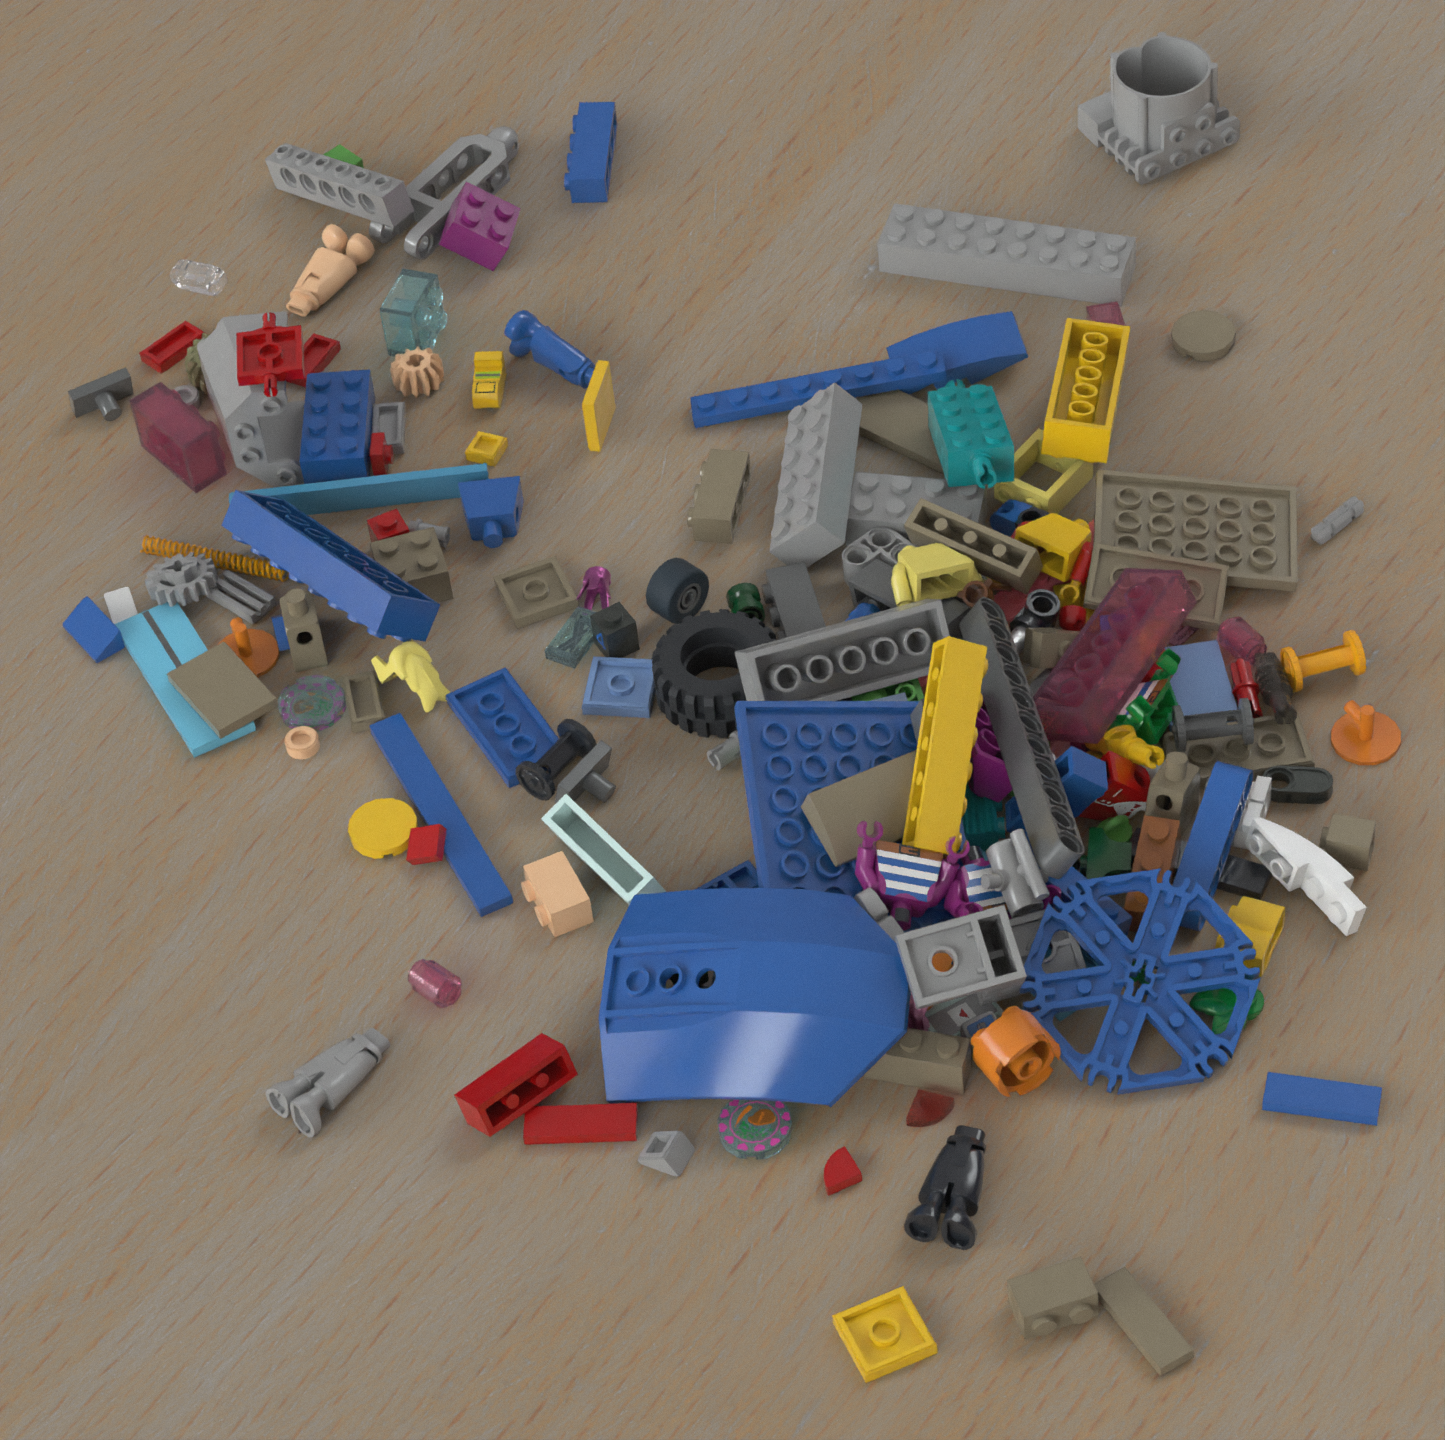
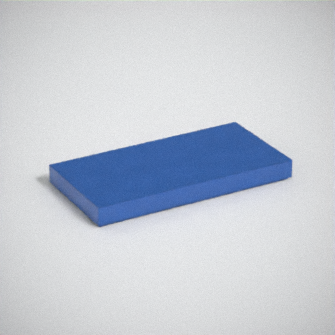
[445,667,559,788]

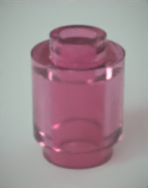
[1217,616,1267,666]
[408,959,462,1008]

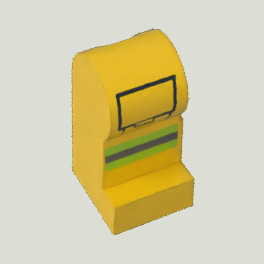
[472,351,507,409]

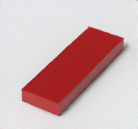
[523,1103,638,1145]

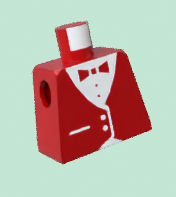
[1078,751,1150,821]

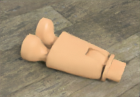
[286,224,375,317]

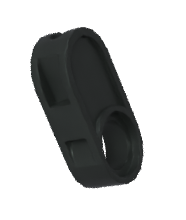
[1263,765,1333,804]

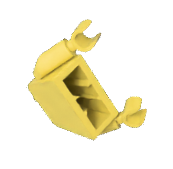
[891,543,982,606]

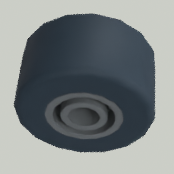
[646,557,709,624]

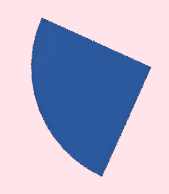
[271,614,290,651]

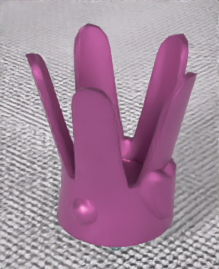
[576,566,611,613]

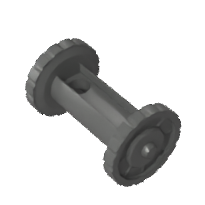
[1171,698,1254,752]

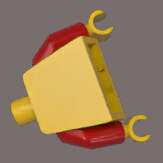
[1010,513,1093,606]

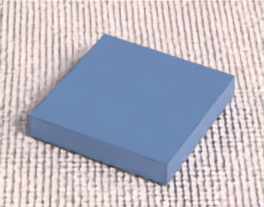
[582,656,655,718]

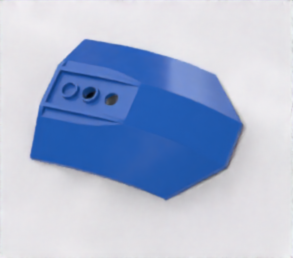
[599,888,911,1108]

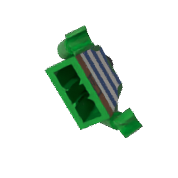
[1091,648,1181,745]

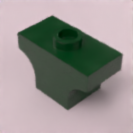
[1080,827,1132,879]

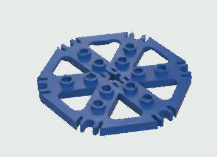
[1019,868,1260,1095]

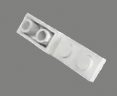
[1244,817,1367,936]

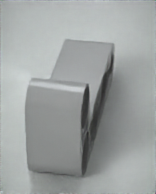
[842,526,961,602]

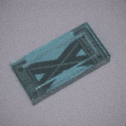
[544,606,596,669]

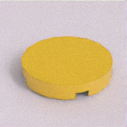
[348,798,418,859]

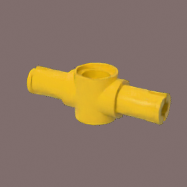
[1084,725,1165,769]

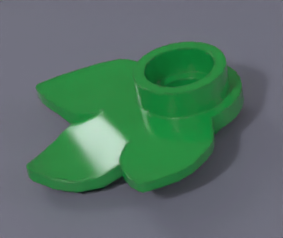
[1189,988,1264,1034]

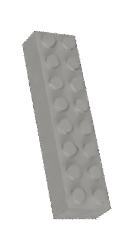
[877,203,1136,307]

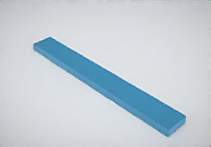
[229,463,490,515]

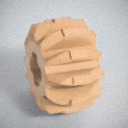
[390,346,444,398]

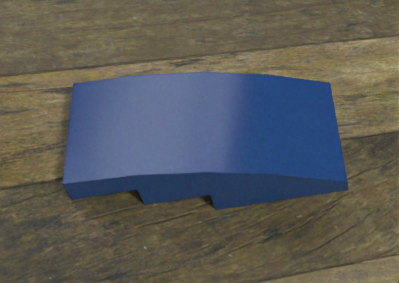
[886,311,1029,395]

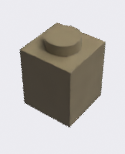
[1319,813,1376,871]

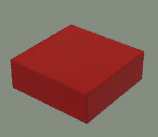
[406,824,447,865]

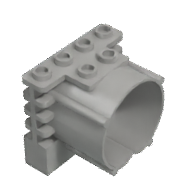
[1078,32,1240,185]

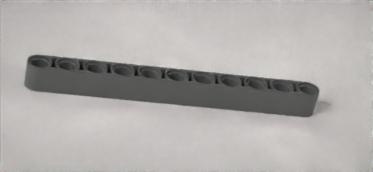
[959,597,1085,879]

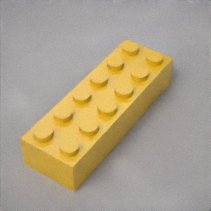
[1041,318,1131,463]

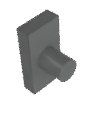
[68,367,134,421]
[555,740,616,803]

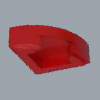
[824,1146,862,1196]

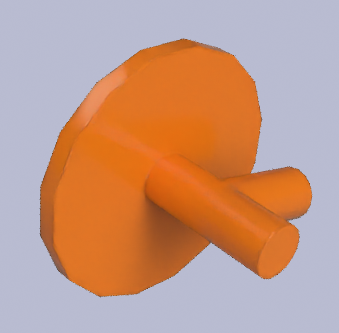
[217,617,280,678]
[1331,700,1401,765]

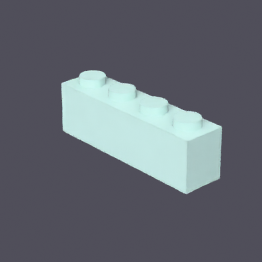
[541,794,666,905]

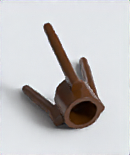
[957,579,1012,609]

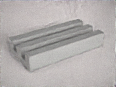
[206,570,276,624]

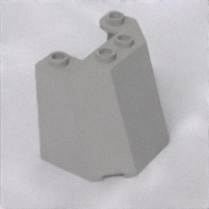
[197,311,305,487]

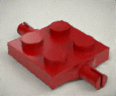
[236,312,304,397]

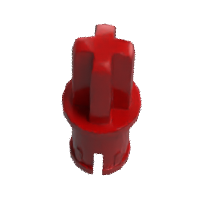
[1230,658,1263,718]

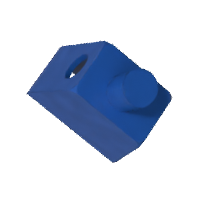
[458,476,524,548]

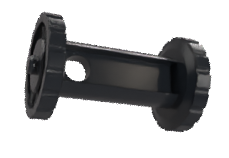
[515,719,597,801]

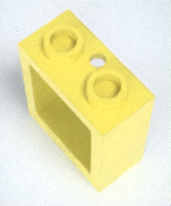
[994,428,1093,514]

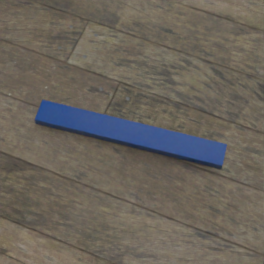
[369,713,513,917]

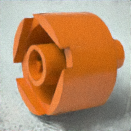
[971,1006,1061,1097]

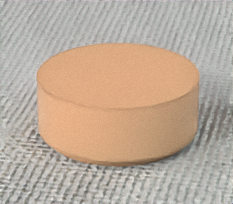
[284,726,320,759]

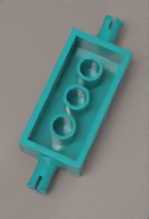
[928,379,1014,489]

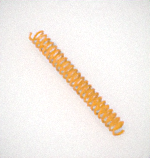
[140,535,289,582]

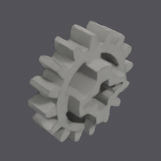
[145,552,218,607]

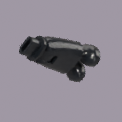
[904,1125,986,1250]

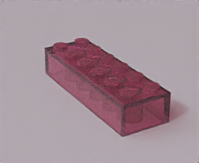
[1033,568,1197,744]

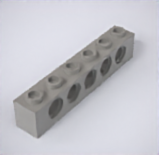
[265,143,414,228]

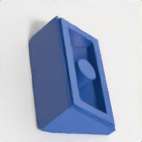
[62,596,125,663]

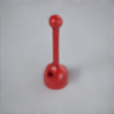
[1059,605,1087,671]

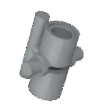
[981,829,1049,918]

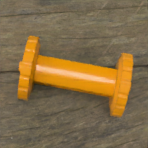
[1280,630,1366,693]

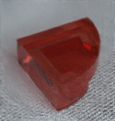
[906,1089,955,1127]

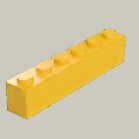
[902,636,988,859]

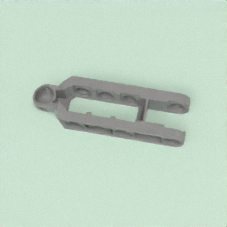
[369,126,519,260]

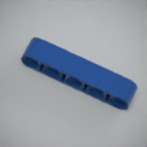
[1172,761,1253,932]

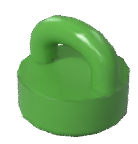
[1098,815,1133,842]

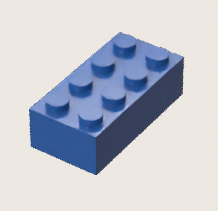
[299,369,376,484]

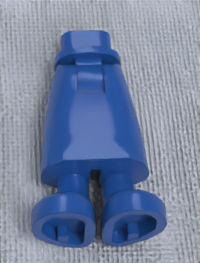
[504,310,595,389]

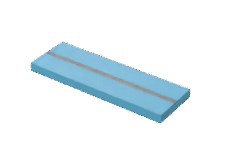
[115,602,256,758]

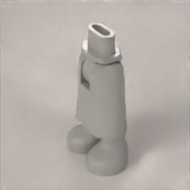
[266,1028,390,1137]

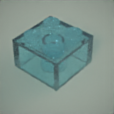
[379,268,447,357]

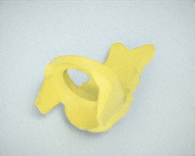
[371,639,451,713]

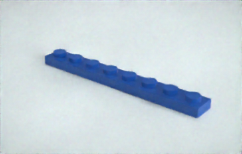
[690,349,947,428]

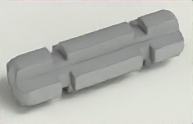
[1310,496,1364,545]

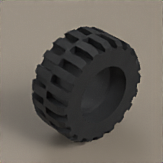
[652,609,777,738]

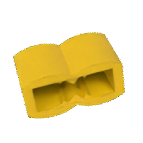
[1215,896,1285,977]

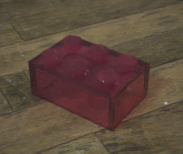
[129,382,227,493]

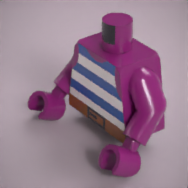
[855,821,970,931]
[944,846,1061,919]

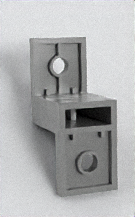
[895,905,1086,1010]

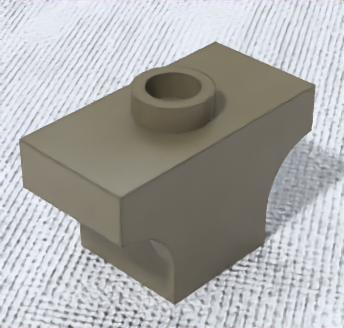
[1023,628,1092,668]

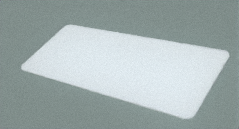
[104,587,138,624]

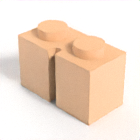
[521,851,594,938]

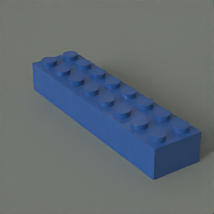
[221,490,440,642]

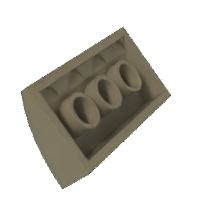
[801,750,916,868]

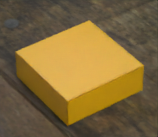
[465,431,508,467]

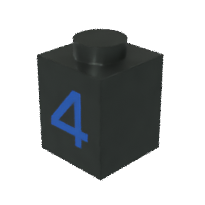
[590,602,640,658]

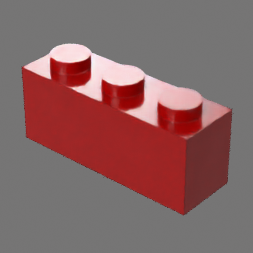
[454,1033,578,1137]

